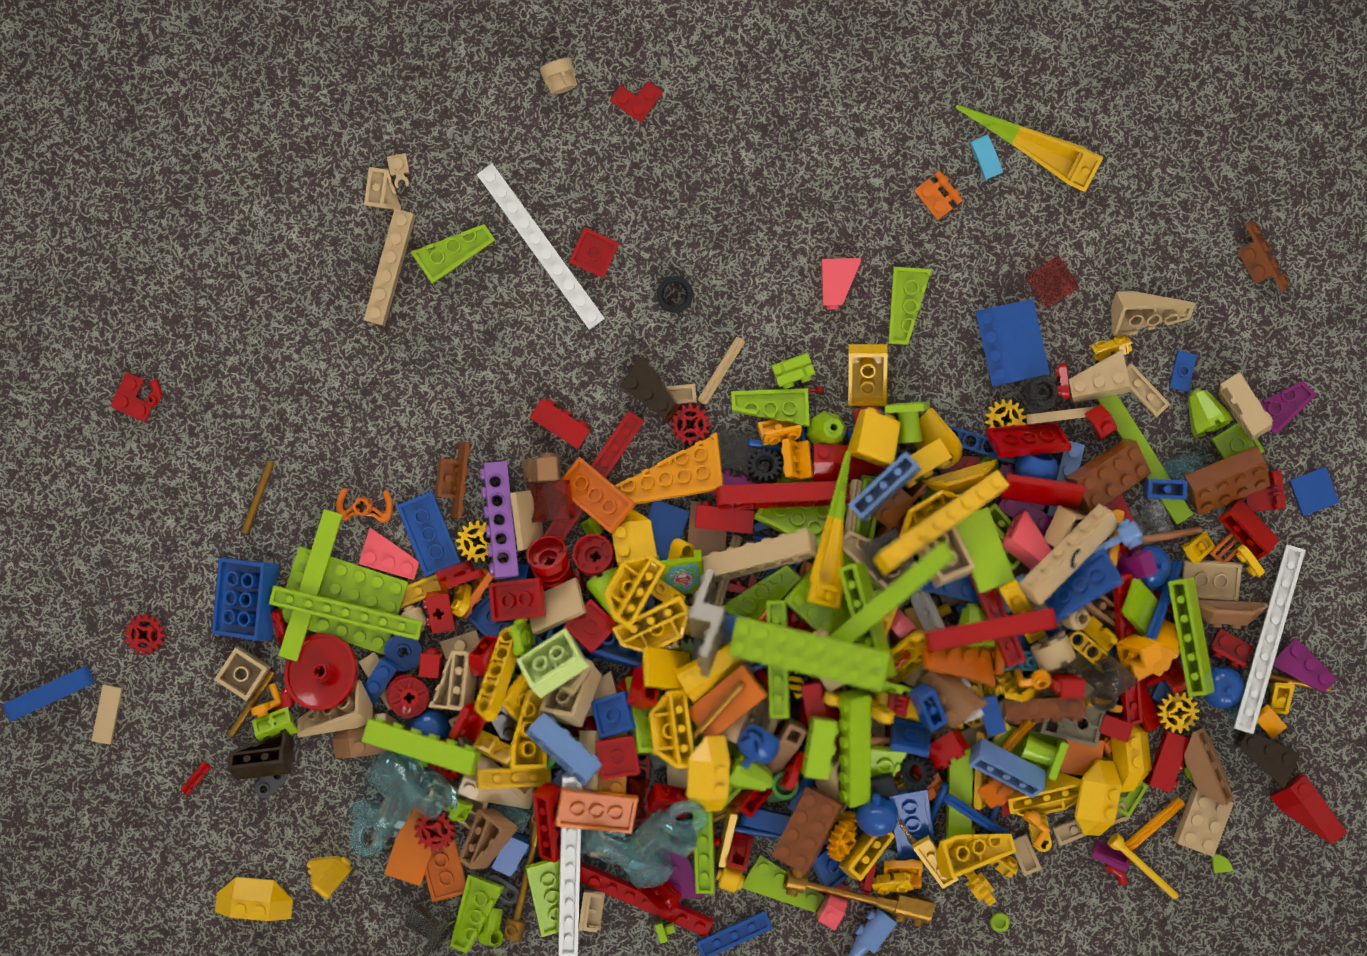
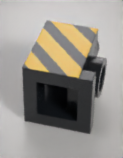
[789,671,812,701]

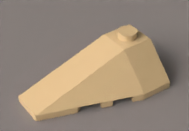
[1111,291,1195,336]
[843,530,915,591]
[297,680,373,737]
[457,754,535,809]

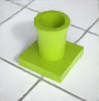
[885,401,930,443]
[1019,733,1069,781]

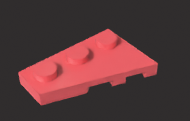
[359,527,419,580]

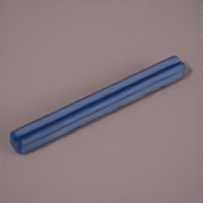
[1145,560,1183,640]
[944,793,1014,838]

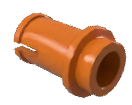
[1099,735,1113,760]

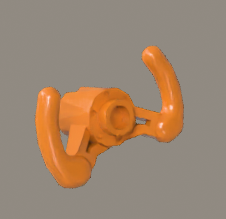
[336,488,393,523]

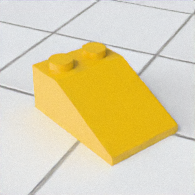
[848,344,888,406]

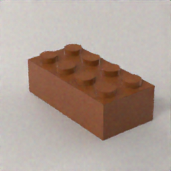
[1065,439,1152,513]
[1184,446,1270,515]
[772,785,845,875]

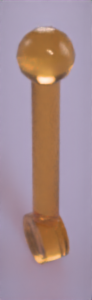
[897,815,916,844]

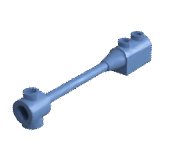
[996,519,1143,613]
[848,908,897,956]

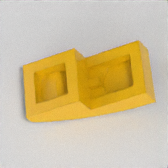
[473,730,511,767]

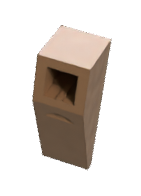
[765,717,807,775]

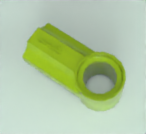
[478,908,503,947]

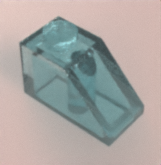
[1164,449,1208,478]

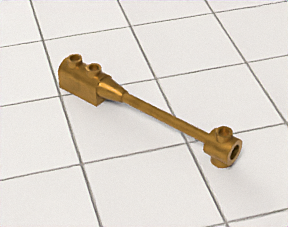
[503,787,539,942]
[783,867,936,927]

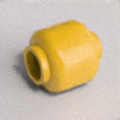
[715,865,745,893]

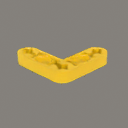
[823,690,895,724]

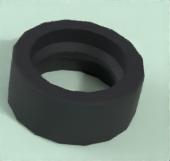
[657,276,693,313]

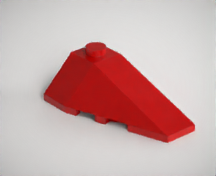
[812,444,889,482]
[801,681,840,757]
[1270,773,1347,845]

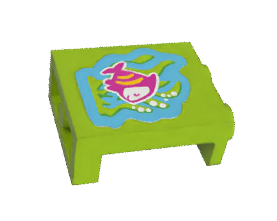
[657,549,704,594]

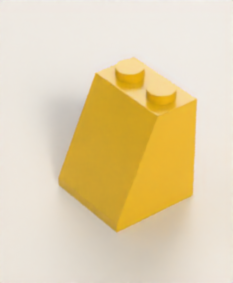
[847,407,901,467]

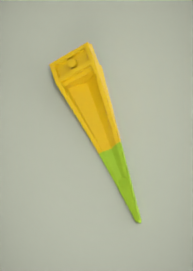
[955,105,1103,192]
[807,451,851,609]

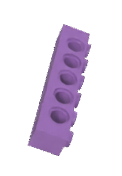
[480,461,519,580]

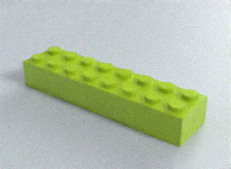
[728,616,893,692]

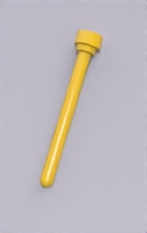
[1107,833,1178,899]

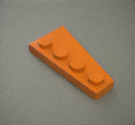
[921,647,996,687]

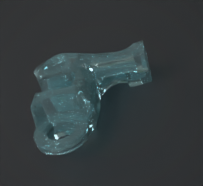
[349,750,457,857]
[586,801,707,888]

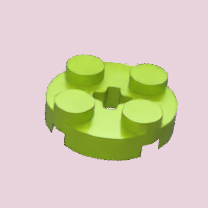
[509,618,536,657]

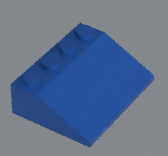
[975,299,1050,387]
[212,558,279,641]

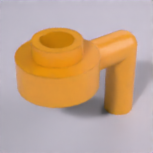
[1014,668,1051,689]
[250,683,281,718]
[1022,810,1050,848]

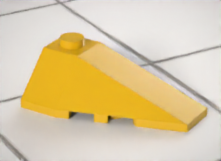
[676,641,746,704]
[510,690,547,769]
[936,833,1017,879]
[307,856,353,899]

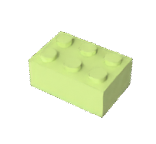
[517,628,590,698]

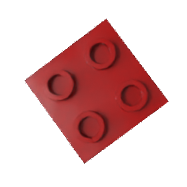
[1246,470,1286,512]

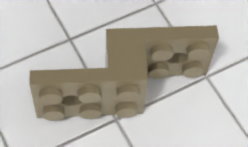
[687,568,726,677]
[1004,696,1106,748]

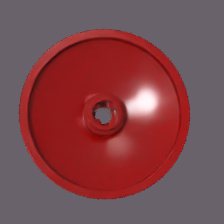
[284,633,358,711]

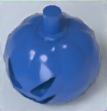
[1015,453,1058,480]
[1139,545,1171,588]
[1203,667,1245,709]
[409,705,451,740]
[737,723,780,769]
[856,793,898,837]

